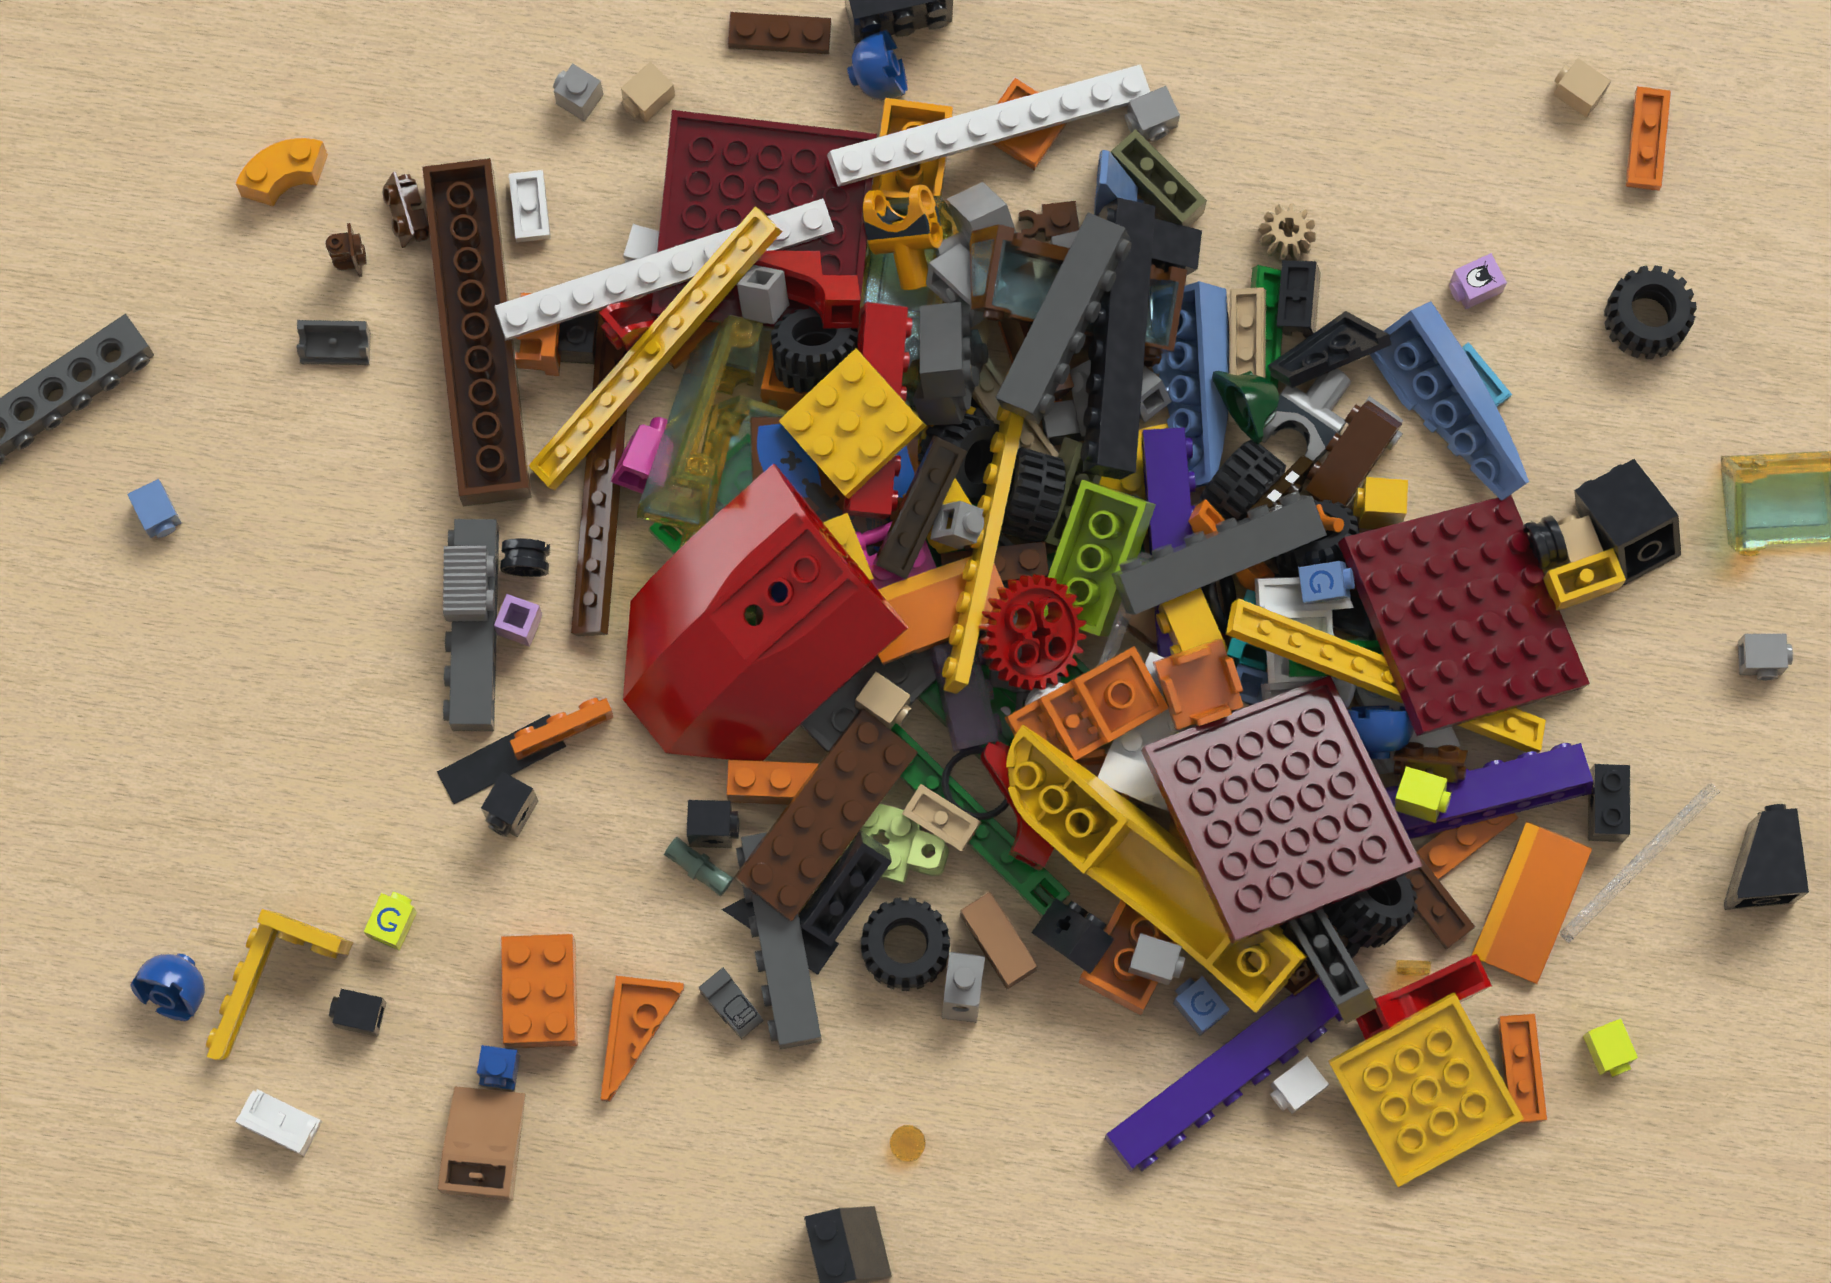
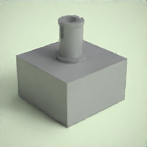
[934,182,1027,276]

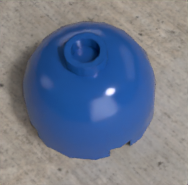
[847,30,908,100]
[1346,705,1414,759]
[130,953,205,1021]

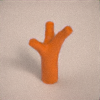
[1316,504,1344,532]

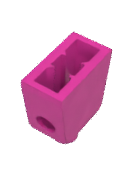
[610,417,685,504]

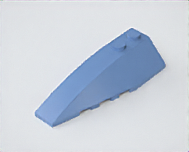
[1148,281,1229,488]
[1369,301,1529,500]

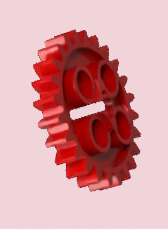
[979,574,1087,690]

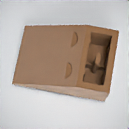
[437,1086,526,1201]

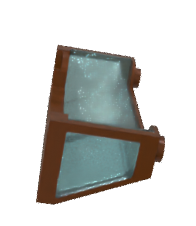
[970,224,1187,358]

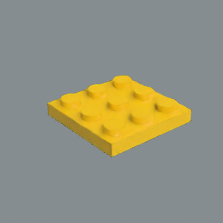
[779,349,926,498]

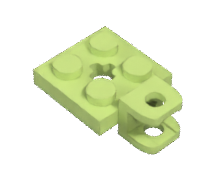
[836,804,949,885]

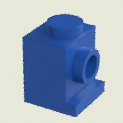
[477,1045,520,1091]

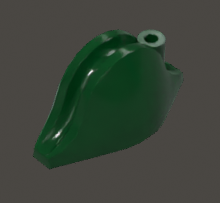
[1212,371,1279,445]

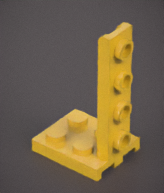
[206,909,353,1060]

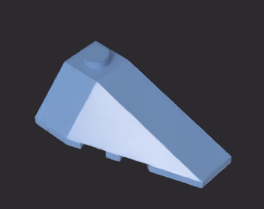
[1094,150,1144,215]

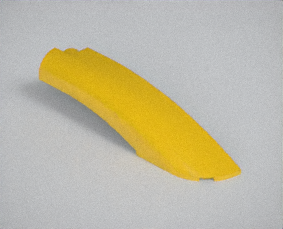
[1006,725,1308,1013]

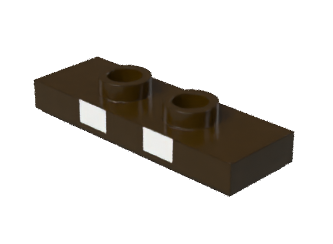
[1245,455,1313,519]

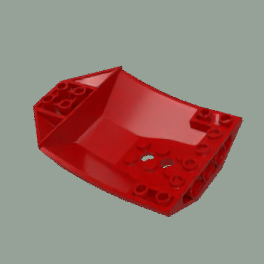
[623,464,909,761]

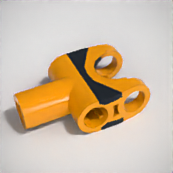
[863,184,943,290]

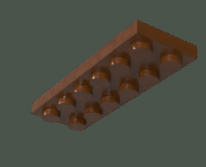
[734,709,918,921]

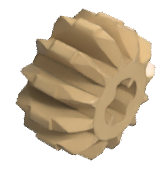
[1258,203,1317,262]

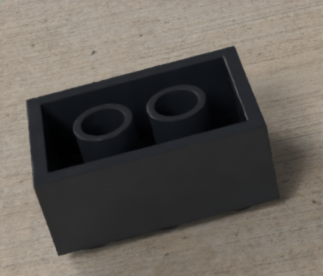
[845,0,953,43]

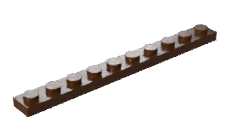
[571,299,634,636]

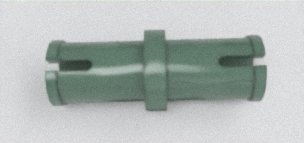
[664,837,734,896]

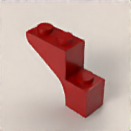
[754,251,860,328]
[600,293,659,352]
[980,741,1054,871]
[1356,954,1492,1040]

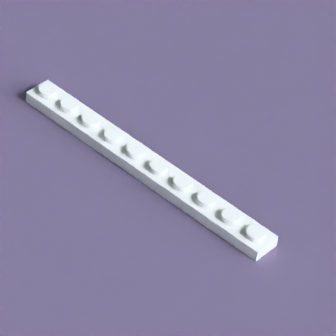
[827,64,1150,187]
[495,198,835,340]

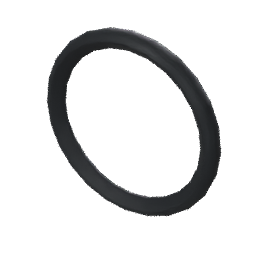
[941,747,1009,821]

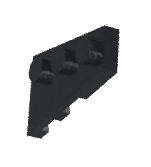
[1268,311,1392,388]

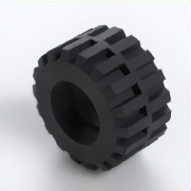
[1604,265,1697,359]
[771,307,858,393]
[918,413,999,504]
[1199,439,1286,522]
[1000,447,1066,542]
[1275,500,1360,577]
[1323,875,1418,948]
[861,897,950,991]

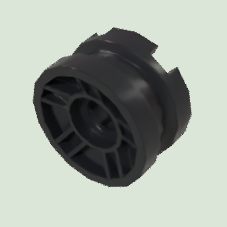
[1523,515,1568,569]
[500,538,551,577]

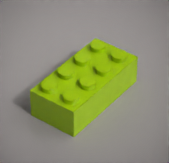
[1044,480,1156,637]

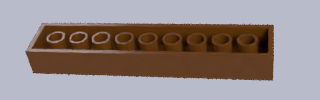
[422,158,532,507]

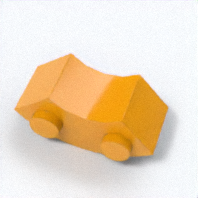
[235,138,328,206]

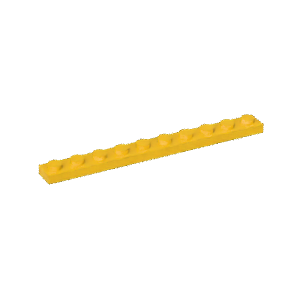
[528,206,783,490]
[942,369,1024,694]
[1226,598,1546,753]

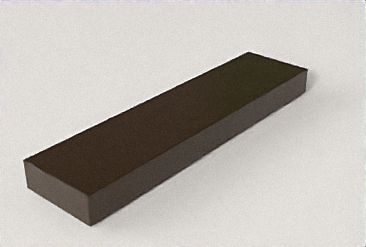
[873,436,967,579]

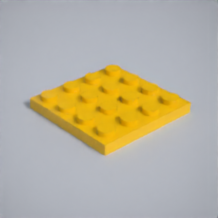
[1328,992,1524,1187]

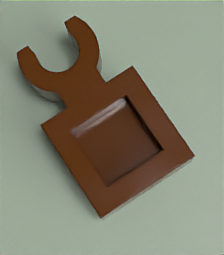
[1018,201,1079,241]

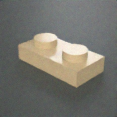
[902,784,981,852]

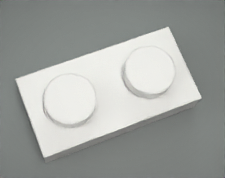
[509,170,551,243]

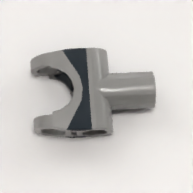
[1262,369,1351,468]

